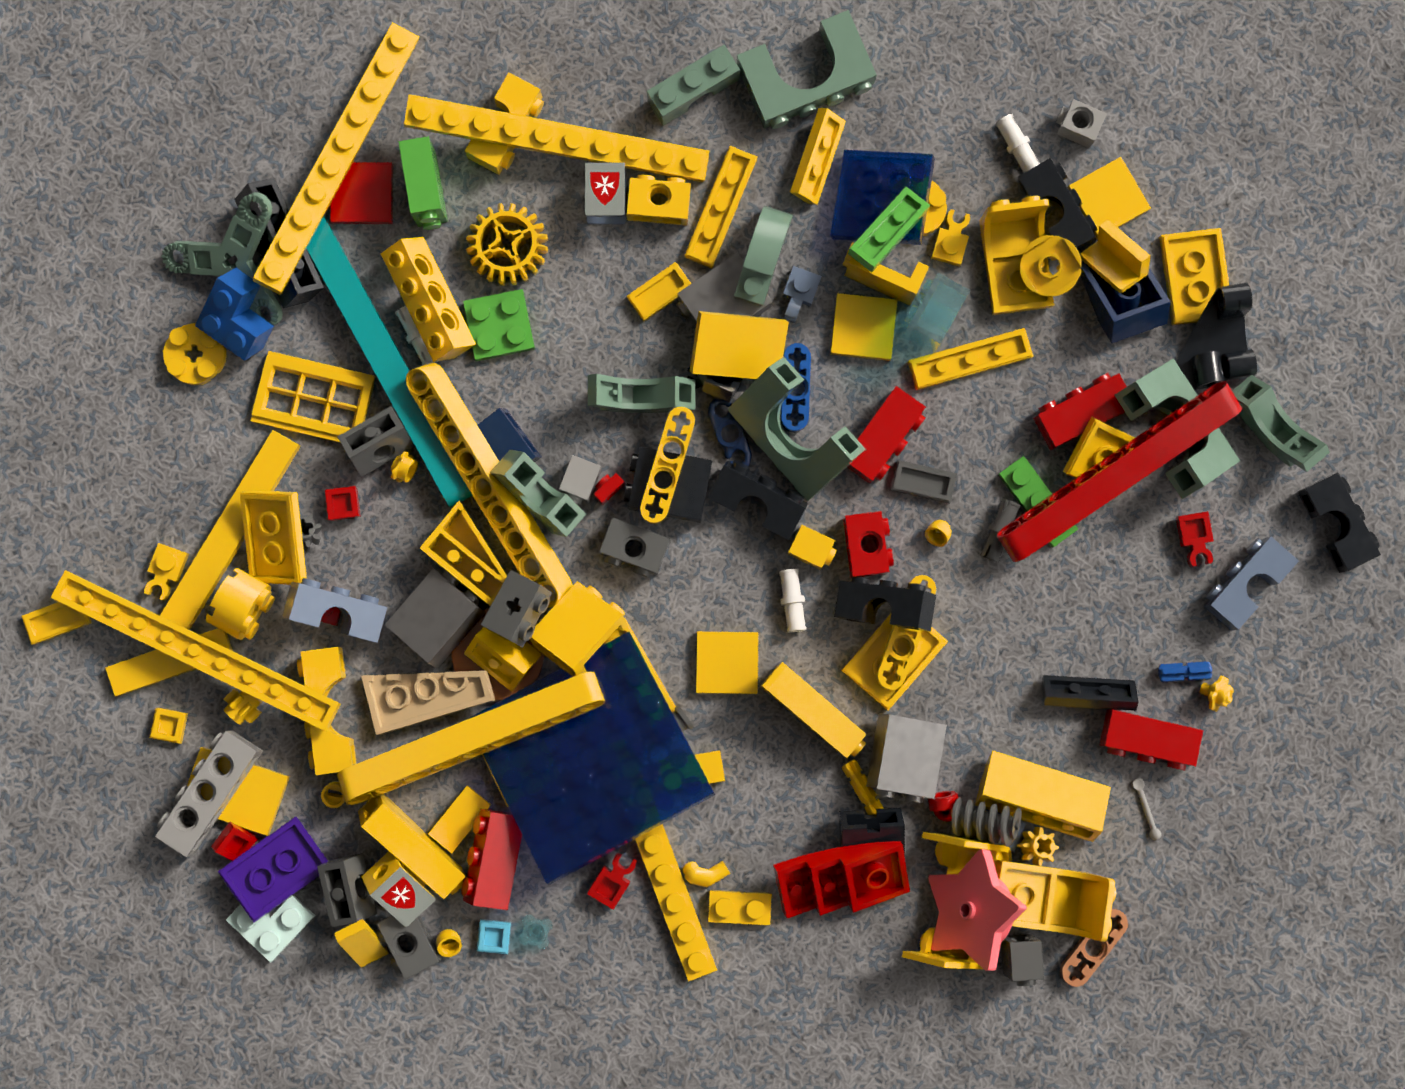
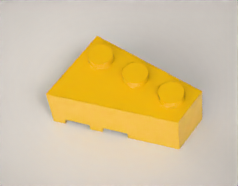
[420,501,507,606]

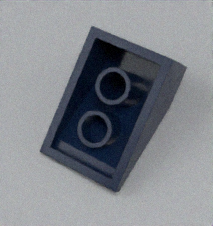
[1080,236,1171,344]

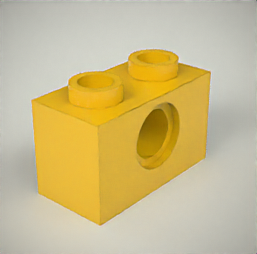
[627,175,691,226]

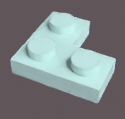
[226,895,316,963]

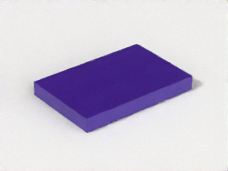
[218,816,328,923]

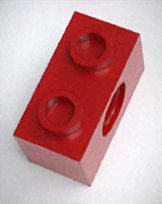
[843,511,894,578]

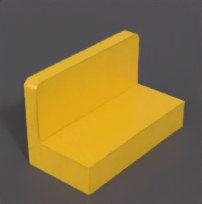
[1081,220,1151,293]
[464,627,541,692]

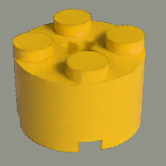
[206,568,275,640]

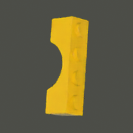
[297,647,357,775]

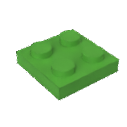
[463,289,535,361]

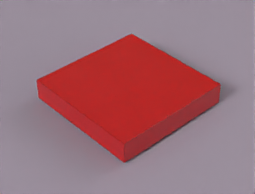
[330,162,393,224]

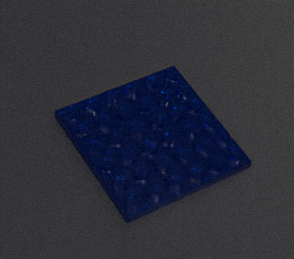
[466,632,716,885]

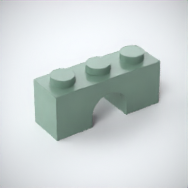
[647,45,740,126]
[490,450,586,537]

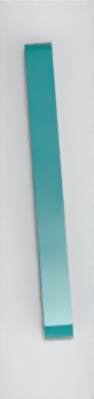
[306,216,473,508]

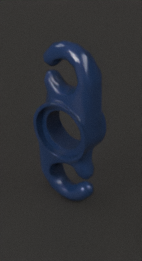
[708,399,752,466]

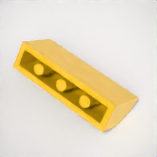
[975,750,1111,842]

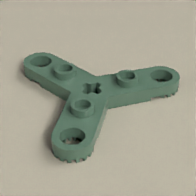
[161,192,283,326]

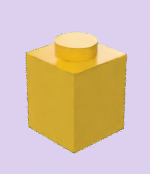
[787,525,837,570]

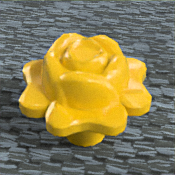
[1200,675,1234,712]

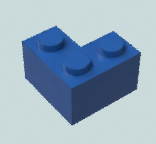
[195,268,274,361]

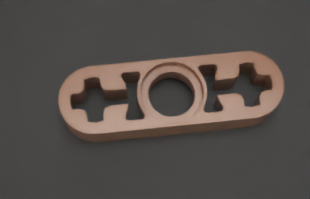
[1060,908,1128,987]

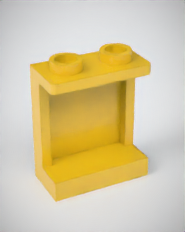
[843,242,929,306]
[530,581,628,677]

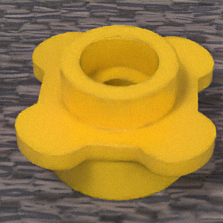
[391,451,418,483]

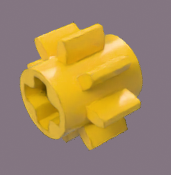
[223,688,262,725]
[1017,827,1059,866]

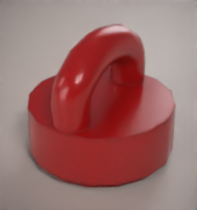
[927,791,959,822]

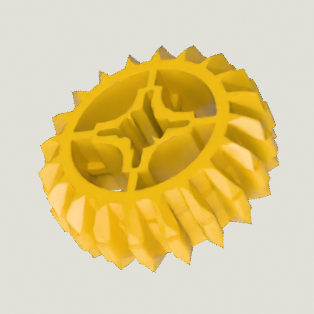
[466,203,548,286]

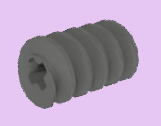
[952,797,1022,847]

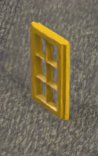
[251,351,376,443]

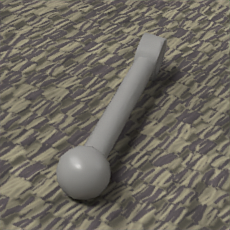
[1132,778,1161,841]

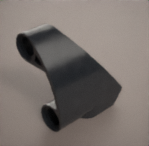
[1176,282,1257,390]

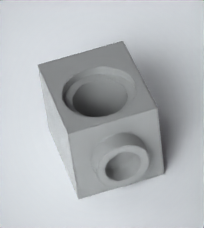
[1056,99,1107,148]
[559,455,602,505]

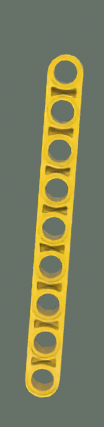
[406,363,573,608]
[337,672,605,805]

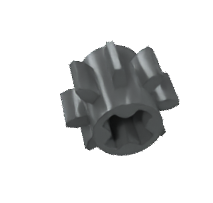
[300,514,322,553]

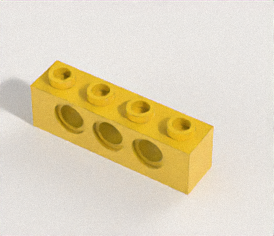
[380,237,476,362]

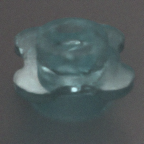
[519,915,553,949]

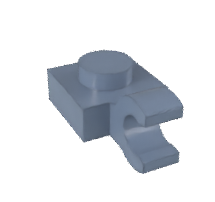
[782,266,822,323]

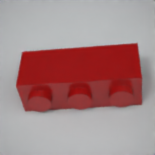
[1033,373,1127,451]
[847,386,926,484]
[1099,709,1204,771]
[461,808,525,910]

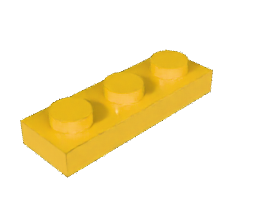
[790,108,846,205]

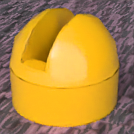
[925,520,952,547]
[321,782,345,808]
[436,929,462,957]

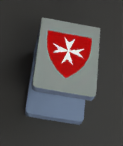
[585,163,626,224]

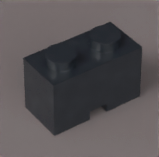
[839,808,905,856]

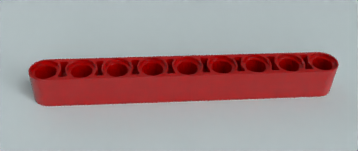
[997,381,1242,562]

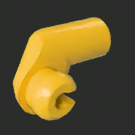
[683,861,731,887]

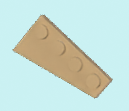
[361,671,495,735]

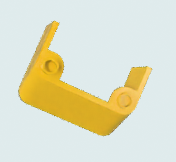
[902,832,1012,969]

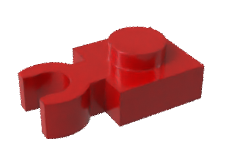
[1176,511,1214,567]
[587,852,637,910]

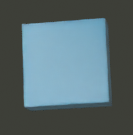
[477,919,511,954]

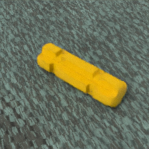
[842,760,884,815]

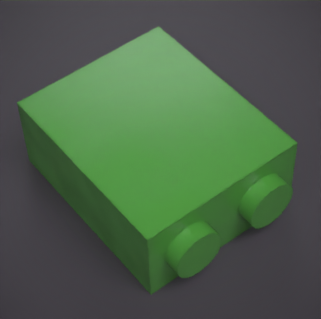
[398,136,448,230]

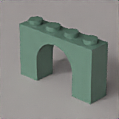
[736,10,877,129]
[727,357,866,501]
[1115,358,1240,499]

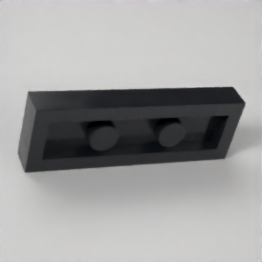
[1042,675,1139,711]

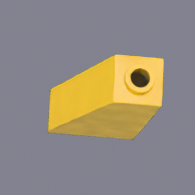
[760,662,867,758]
[358,794,465,899]

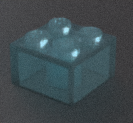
[901,273,970,354]

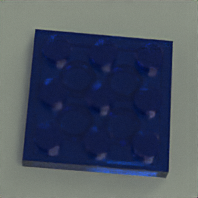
[830,150,935,245]

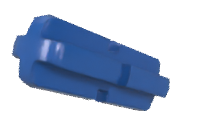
[1158,662,1212,682]

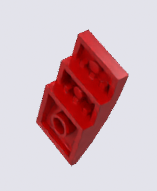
[773,841,910,919]

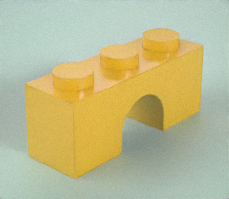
[465,72,544,175]

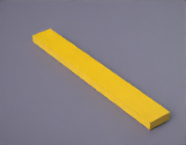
[160,430,301,630]

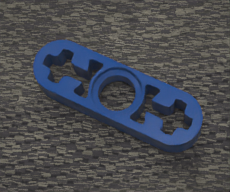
[781,343,811,432]

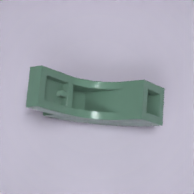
[734,206,793,305]
[587,374,695,413]
[1232,375,1330,472]

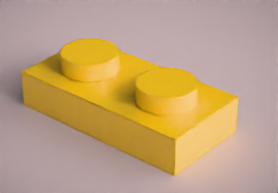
[708,890,772,925]

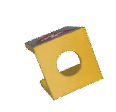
[361,851,435,927]

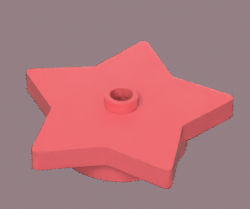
[928,849,1027,971]

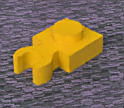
[931,209,970,267]
[144,543,189,601]

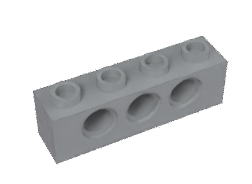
[155,730,263,857]

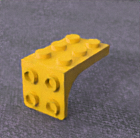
[979,196,1054,315]
[996,860,1116,942]

